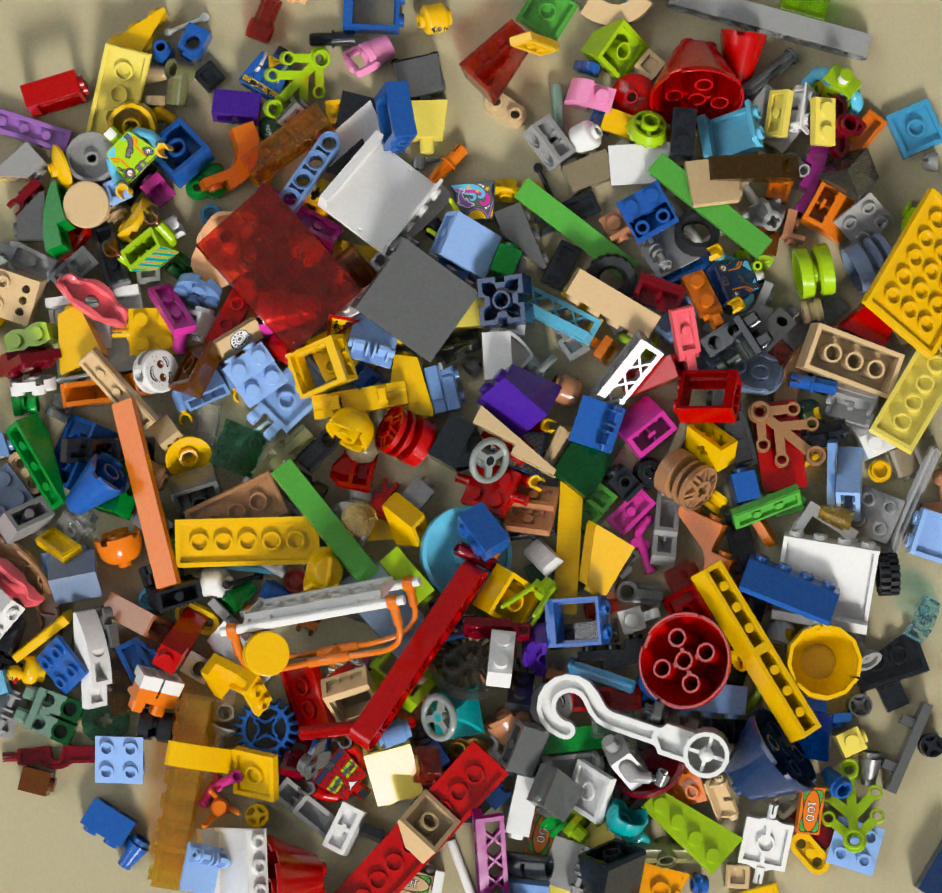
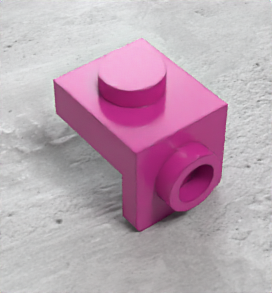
[140,172,175,209]

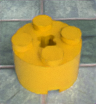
[108,100,158,134]

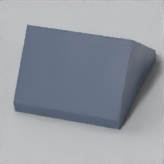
[48,549,104,605]

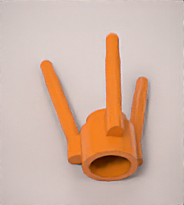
[201,789,241,828]

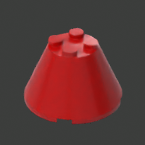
[650,38,744,128]
[639,612,732,709]
[266,833,327,893]

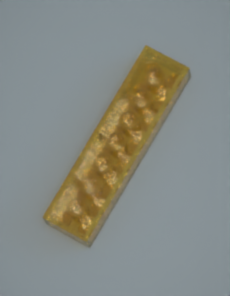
[148,692,216,891]

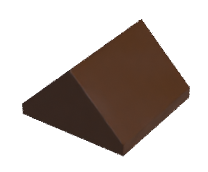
[168,341,221,399]

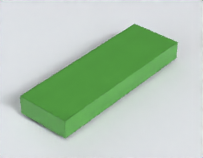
[730,484,802,530]

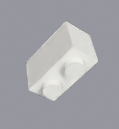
[486,629,516,688]

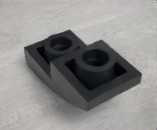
[704,719,747,744]

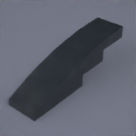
[60,436,155,463]

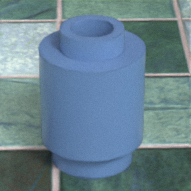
[378,718,412,749]

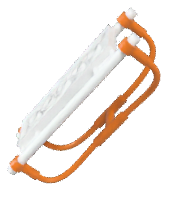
[220,575,421,672]

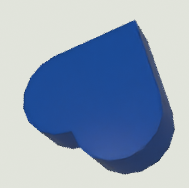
[573,60,601,77]

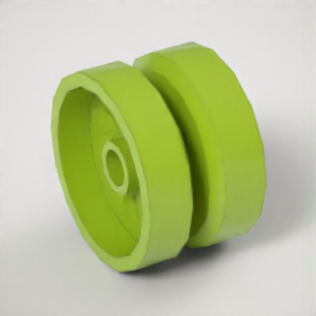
[791,243,836,300]

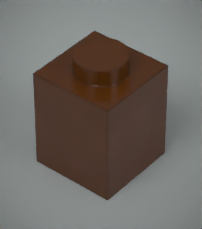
[17,765,57,797]

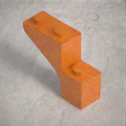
[60,373,154,408]
[678,506,738,576]

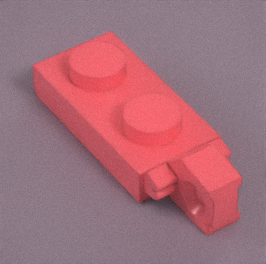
[668,305,701,370]

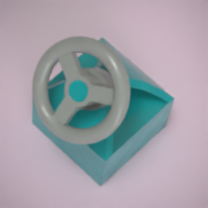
[421,685,485,742]

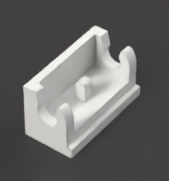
[322,801,369,856]

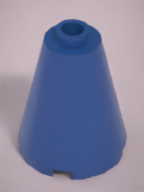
[66,452,130,514]

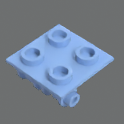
[347,314,397,369]
[95,736,145,784]
[826,816,885,876]
[178,841,231,893]

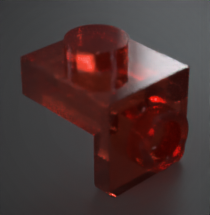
[413,746,443,785]

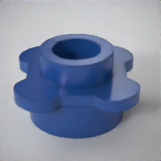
[689,872,709,893]

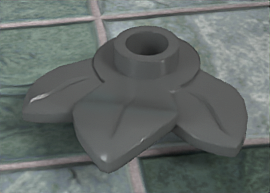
[297,738,332,781]

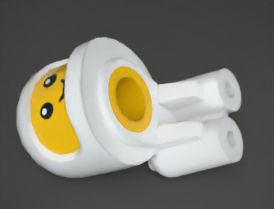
[766,619,795,649]

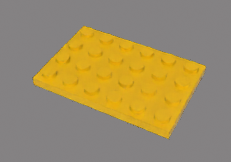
[861,188,942,359]

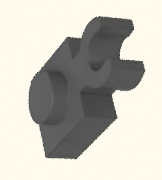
[94,606,120,648]

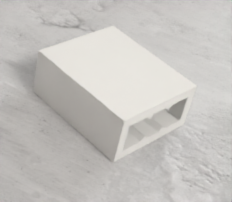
[505,773,535,840]

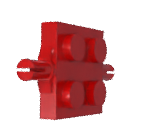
[455,465,530,519]

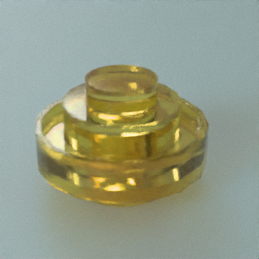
[341,501,378,537]

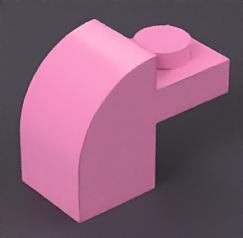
[564,78,617,114]

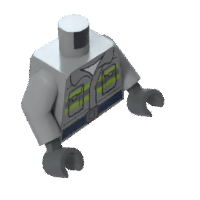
[602,733,670,791]

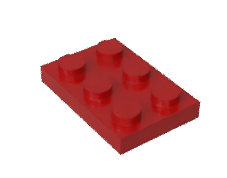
[280,659,336,730]

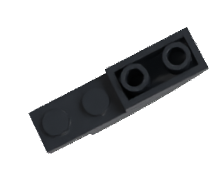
[577,634,647,669]

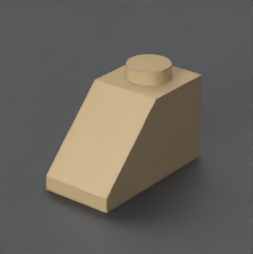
[148,414,185,451]

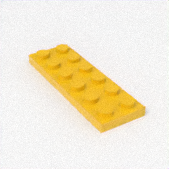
[174,516,320,568]

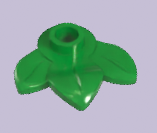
[186,163,226,201]

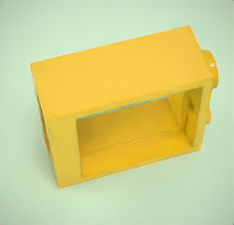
[286,334,358,399]

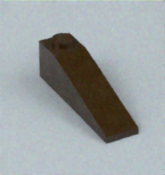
[708,154,800,183]

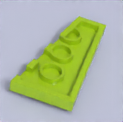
[641,792,743,874]

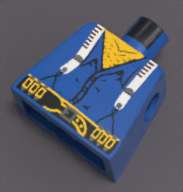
[238,46,291,100]

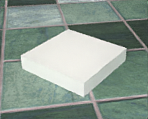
[571,759,617,824]

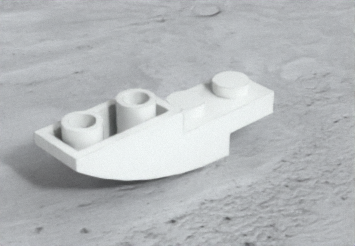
[73,609,112,710]

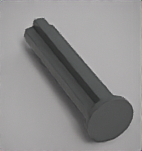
[742,48,799,97]

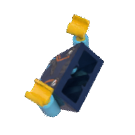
[705,243,765,315]

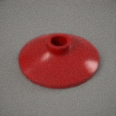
[612,74,654,115]

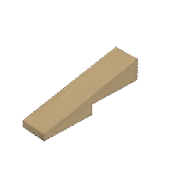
[473,405,556,477]

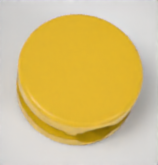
[242,631,290,676]

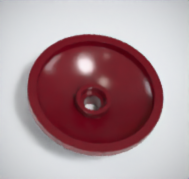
[614,744,685,798]

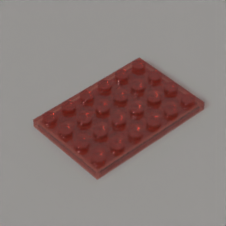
[195,183,362,353]

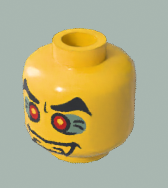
[416,2,452,35]

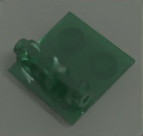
[209,418,267,478]

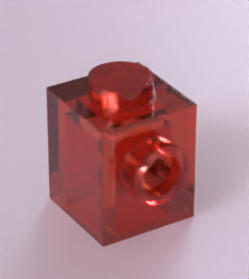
[661,559,700,594]

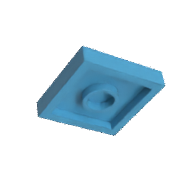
[884,98,942,160]

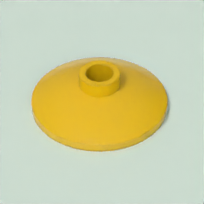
[48,144,73,190]
[165,436,212,475]

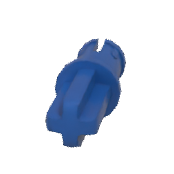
[789,372,838,395]

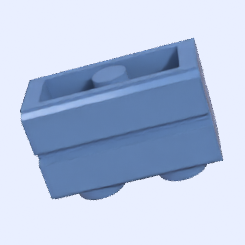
[424,365,466,416]

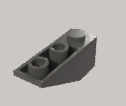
[493,202,549,271]

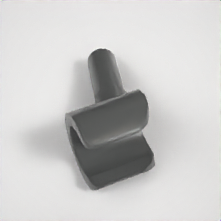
[412,155,445,171]

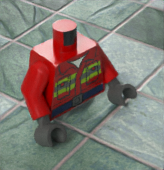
[298,736,372,803]

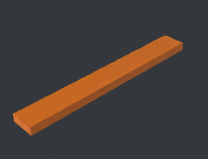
[111,398,181,589]

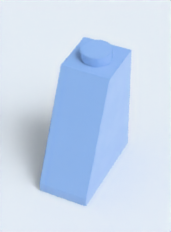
[836,446,863,521]

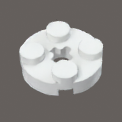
[9,374,57,396]

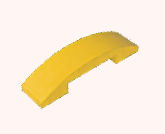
[164,740,233,774]

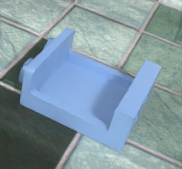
[430,211,502,280]
[904,507,942,564]

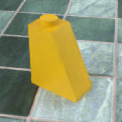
[58,304,110,377]
[386,351,434,419]
[578,520,635,596]

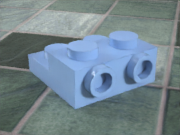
[222,341,288,409]

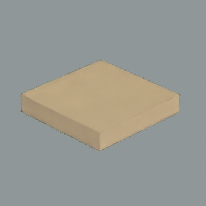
[684,159,740,208]

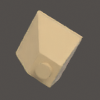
[397,789,461,864]

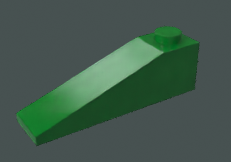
[5,413,66,511]

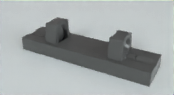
[880,702,933,794]

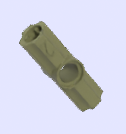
[251,424,316,479]
[630,836,698,869]

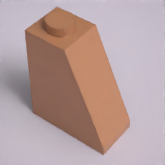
[103,592,175,643]

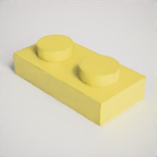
[764,89,794,138]
[810,97,836,147]

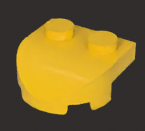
[117,197,159,244]

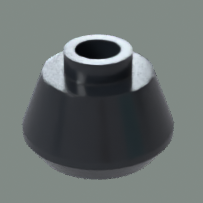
[632,457,660,489]

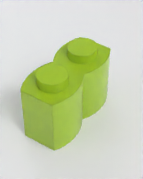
[4,322,59,352]

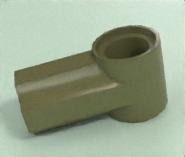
[164,58,196,107]

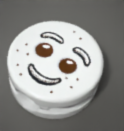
[133,349,178,394]

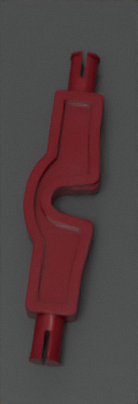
[2,745,95,769]

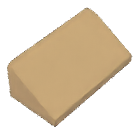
[540,426,570,478]

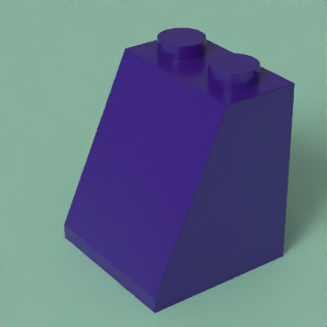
[476,364,562,438]

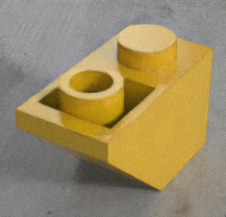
[382,492,428,547]

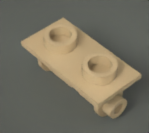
[703,775,740,825]

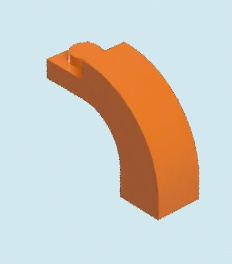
[199,121,260,193]

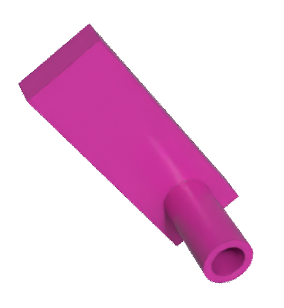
[148,283,197,354]

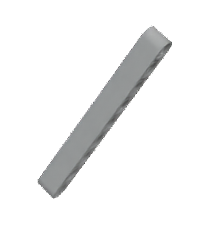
[667,0,873,61]

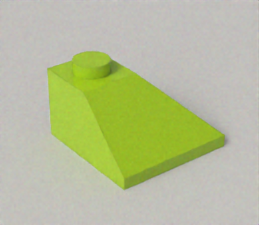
[580,18,649,80]

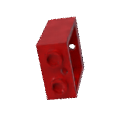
[20,69,90,118]
[673,370,743,423]

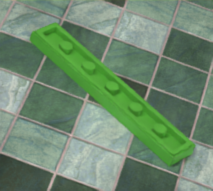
[647,153,772,259]
[513,178,639,281]
[271,459,380,582]

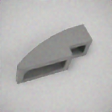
[650,490,680,567]
[278,775,336,839]

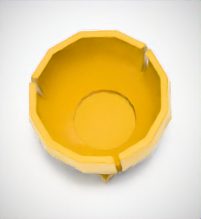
[784,623,863,701]

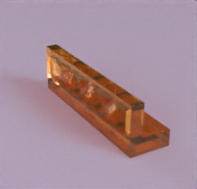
[240,102,336,185]

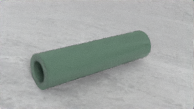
[550,84,564,131]

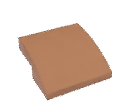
[503,484,560,537]

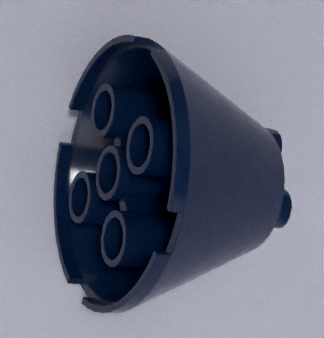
[724,708,817,801]

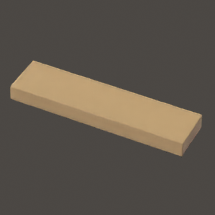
[77,346,159,431]

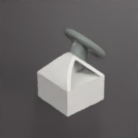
[481,331,557,383]

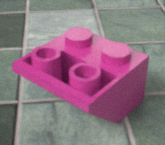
[618,394,678,460]

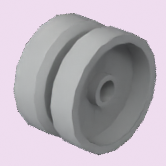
[65,132,112,185]

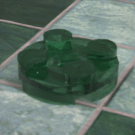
[81,699,130,742]

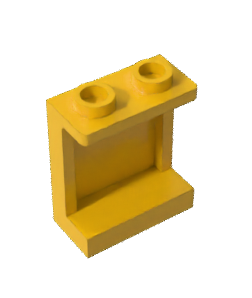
[200,653,272,717]

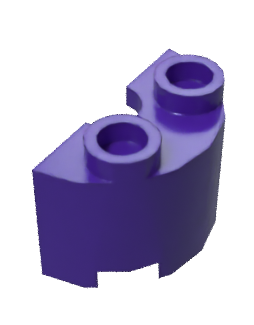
[522,622,547,677]

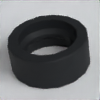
[674,210,720,257]

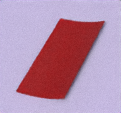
[753,399,808,491]

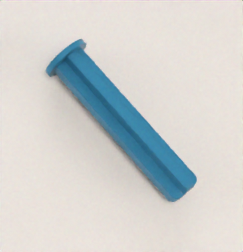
[566,657,637,694]

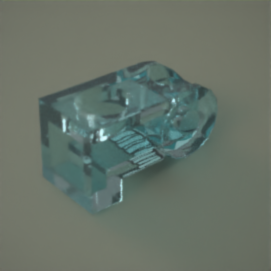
[903,594,941,644]

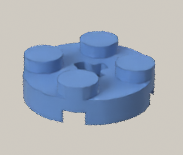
[174,273,222,309]

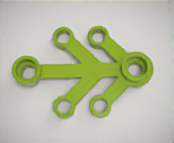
[263,47,331,119]
[821,759,885,853]

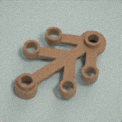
[748,400,826,468]

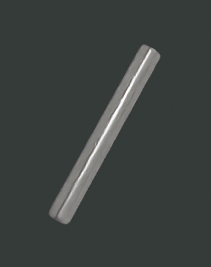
[884,446,942,554]

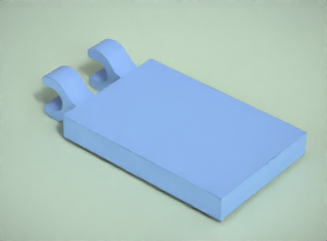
[246,356,333,442]

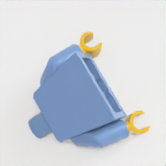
[172,362,239,426]

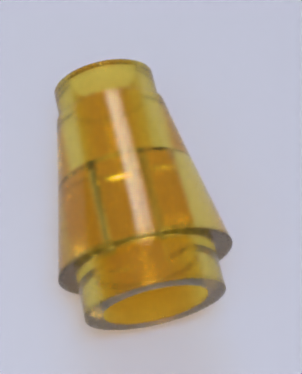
[818,504,855,531]

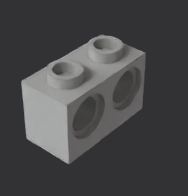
[522,113,577,172]

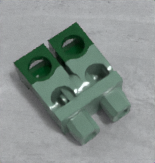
[14,685,85,746]

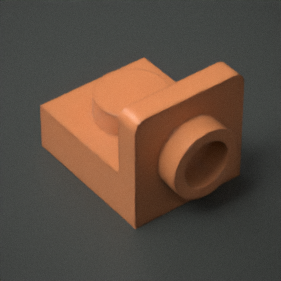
[598,208,632,245]
[779,208,806,247]

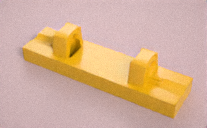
[311,381,409,420]

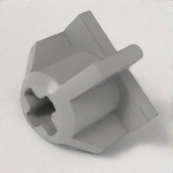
[746,197,787,231]

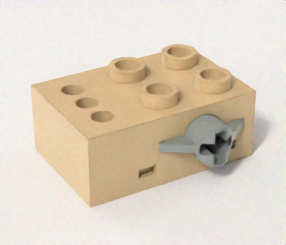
[0,253,47,327]

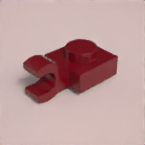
[7,177,45,216]

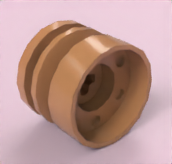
[654,448,718,511]

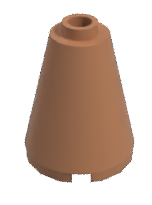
[483,704,532,747]

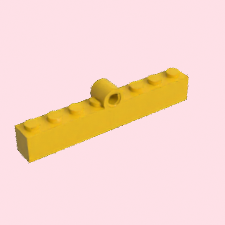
[690,560,822,743]

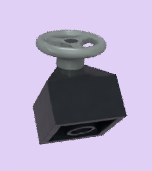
[428,412,509,484]

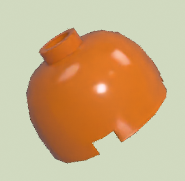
[94,526,143,568]

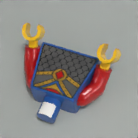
[490,418,557,492]

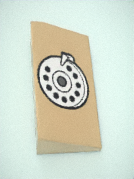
[212,317,264,362]

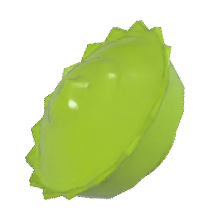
[625,111,669,149]

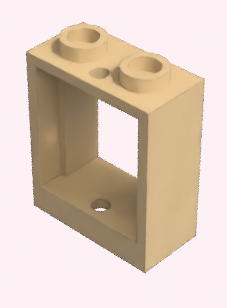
[320,666,378,722]

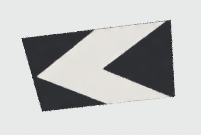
[326,90,382,175]

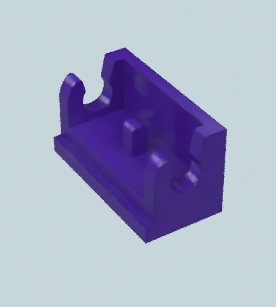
[211,89,262,126]

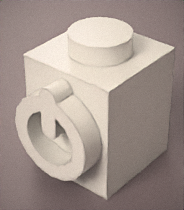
[187,306,217,343]

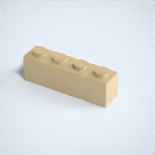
[563,267,661,339]

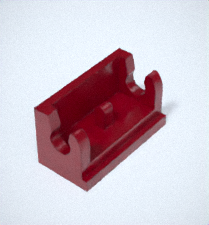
[633,272,687,314]

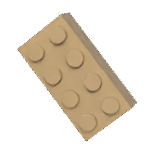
[795,322,905,400]

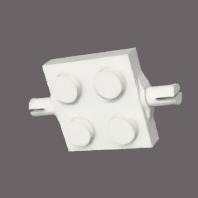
[737,803,794,884]

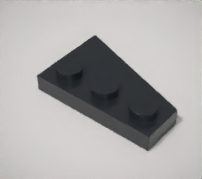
[855,626,930,693]

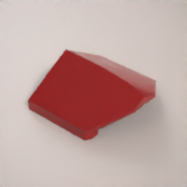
[330,449,378,493]

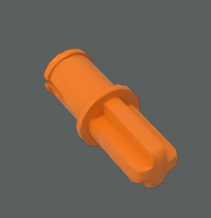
[429,143,468,183]

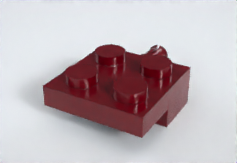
[0,347,62,380]

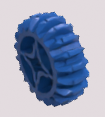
[234,696,299,757]

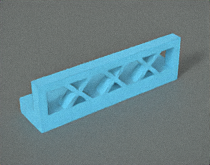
[505,285,602,346]

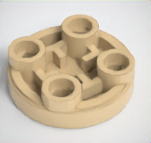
[63,181,111,228]

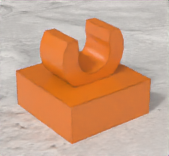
[590,335,619,366]

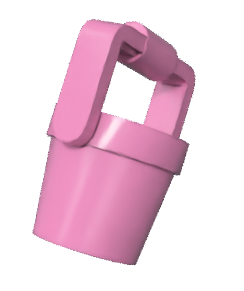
[342,35,395,78]

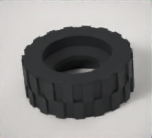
[586,253,638,298]

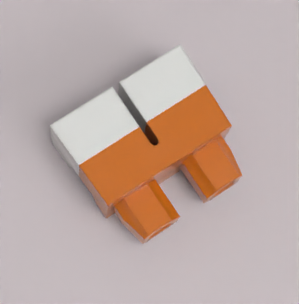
[127,664,185,718]

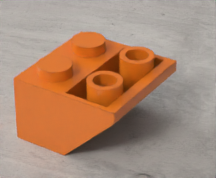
[799,177,855,245]

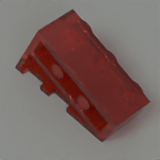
[459,19,529,105]

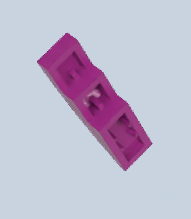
[794,146,829,218]

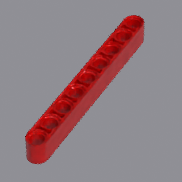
[348,560,488,751]

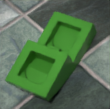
[581,482,618,534]

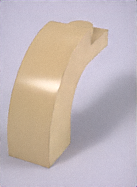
[580,0,654,26]

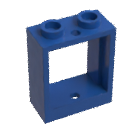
[343,0,405,35]
[374,80,417,153]
[545,595,612,648]

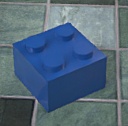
[153,117,215,189]

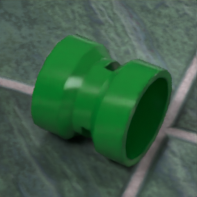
[12,392,40,417]

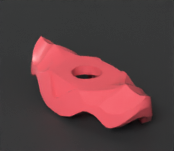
[56,273,128,328]
[0,557,45,607]

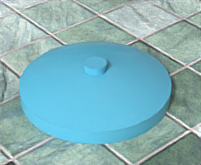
[419,506,512,601]

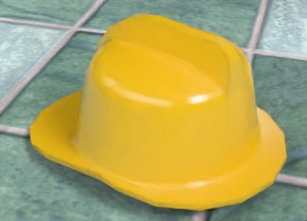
[303,546,344,592]

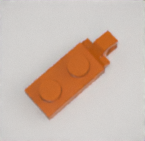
[681,269,724,331]

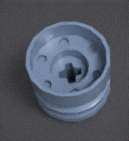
[841,232,892,294]

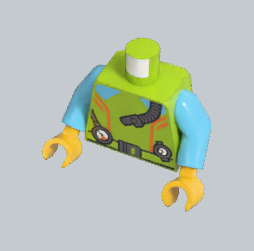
[792,64,864,116]
[103,125,174,200]

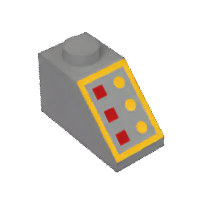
[0,141,48,182]

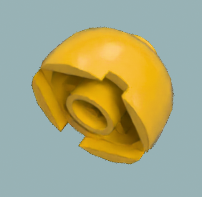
[326,407,374,452]

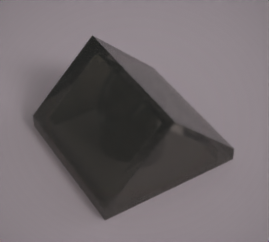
[818,148,879,202]

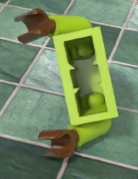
[104,205,179,271]

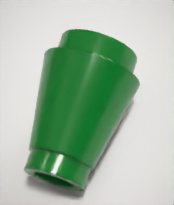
[221,581,257,614]

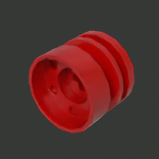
[375,405,436,467]

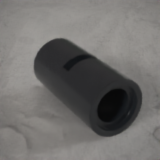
[501,851,554,879]

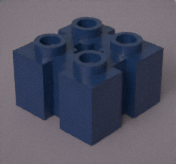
[477,273,535,329]

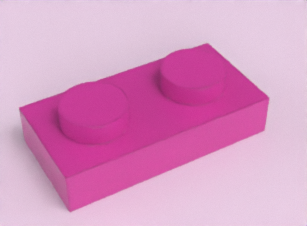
[606,489,656,537]

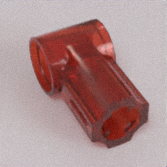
[245,0,283,45]

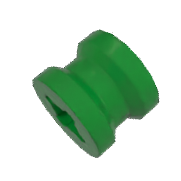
[538,817,568,839]

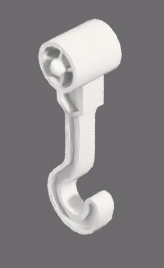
[537,673,730,778]

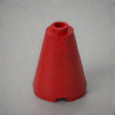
[720,29,767,85]

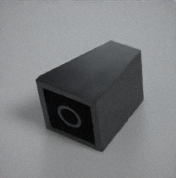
[578,838,646,893]

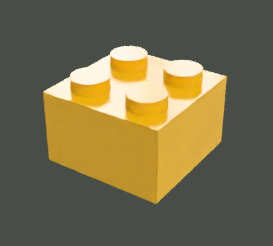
[472,564,539,623]

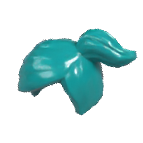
[606,798,650,844]

